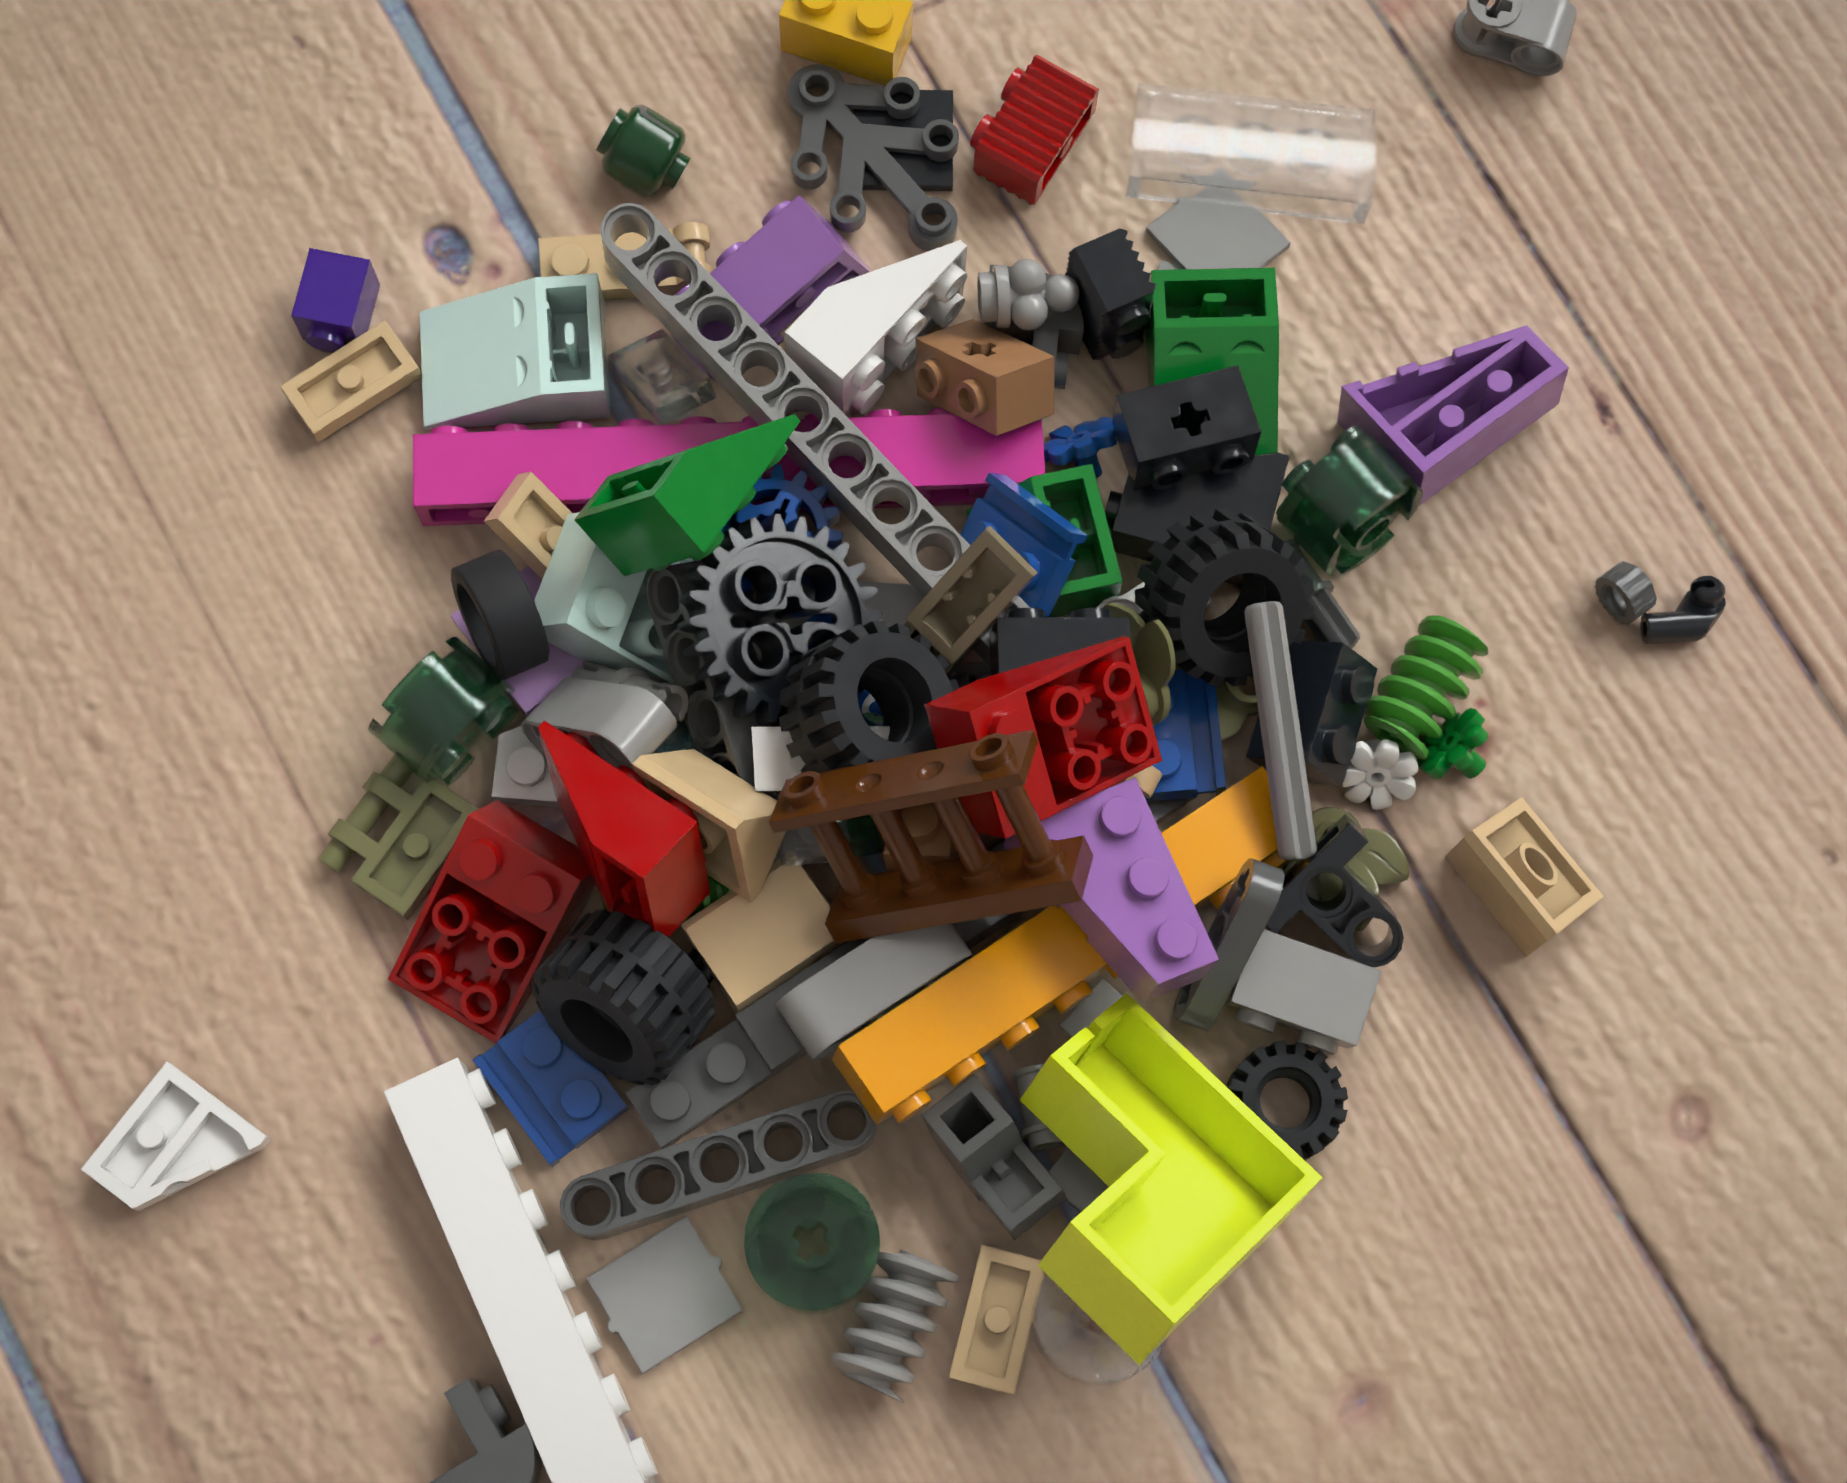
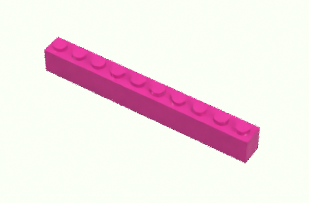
[413,408,1045,526]

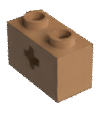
[914,319,1054,436]

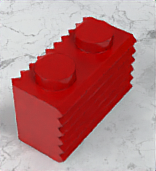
[970,55,1099,205]

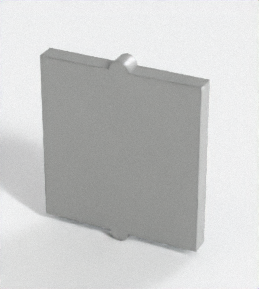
[1146,170,1291,269]
[586,1216,743,1374]

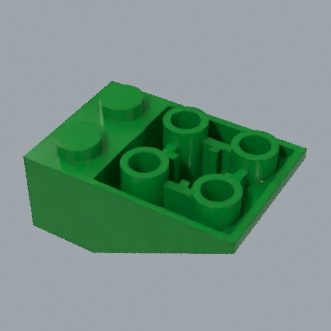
[1145,267,1279,455]
[574,414,800,576]

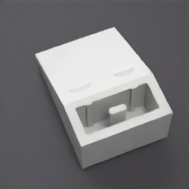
[785,240,968,418]

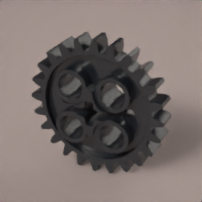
[677,514,883,726]

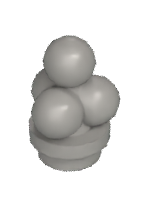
[977,258,1080,330]

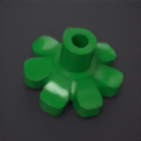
[1417,708,1488,779]

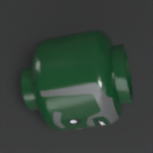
[596,104,691,197]

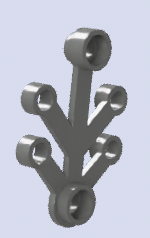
[787,64,959,251]

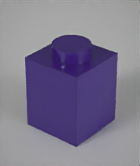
[291,248,380,353]

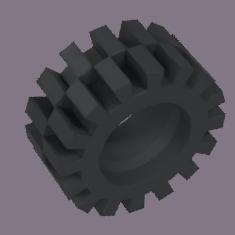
[1226,1040,1348,1160]

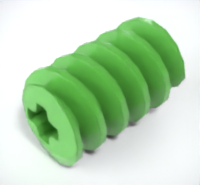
[1363,615,1488,760]

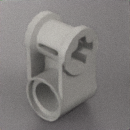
[1453,0,1577,76]

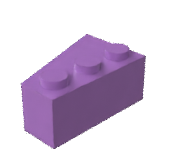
[671,195,871,382]
[1337,325,1569,507]
[1002,778,1219,1003]

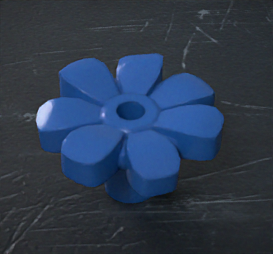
[1044,417,1117,478]

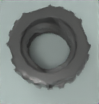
[1595,561,1657,624]

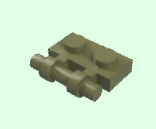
[317,755,478,920]

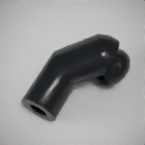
[1640,576,1726,644]

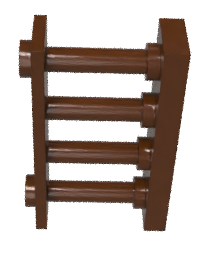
[768,730,1094,944]

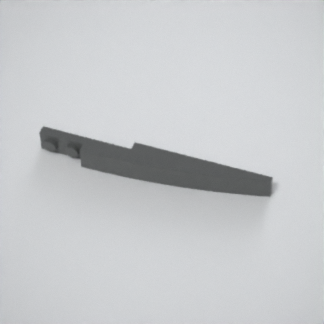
[625,794,1198,1149]

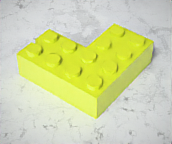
[1020,993,1323,1365]

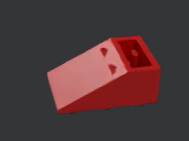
[924,636,1162,839]
[538,720,710,937]
[388,800,595,1044]

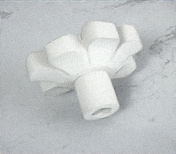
[1341,739,1418,810]

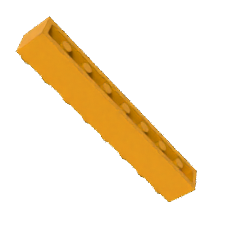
[832,766,1291,1125]

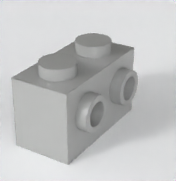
[1225,929,1382,1055]

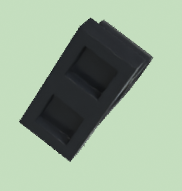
[1266,814,1404,967]

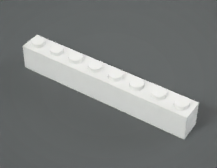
[384,1057,658,1483]

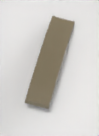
[904,526,1038,677]

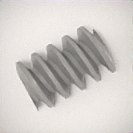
[830,1250,959,1403]

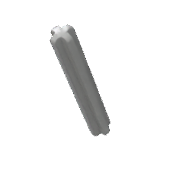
[1244,601,1317,860]

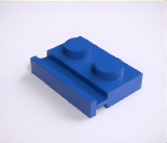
[960,472,1088,617]
[1145,670,1226,802]
[473,1011,629,1167]

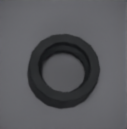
[451,549,550,680]

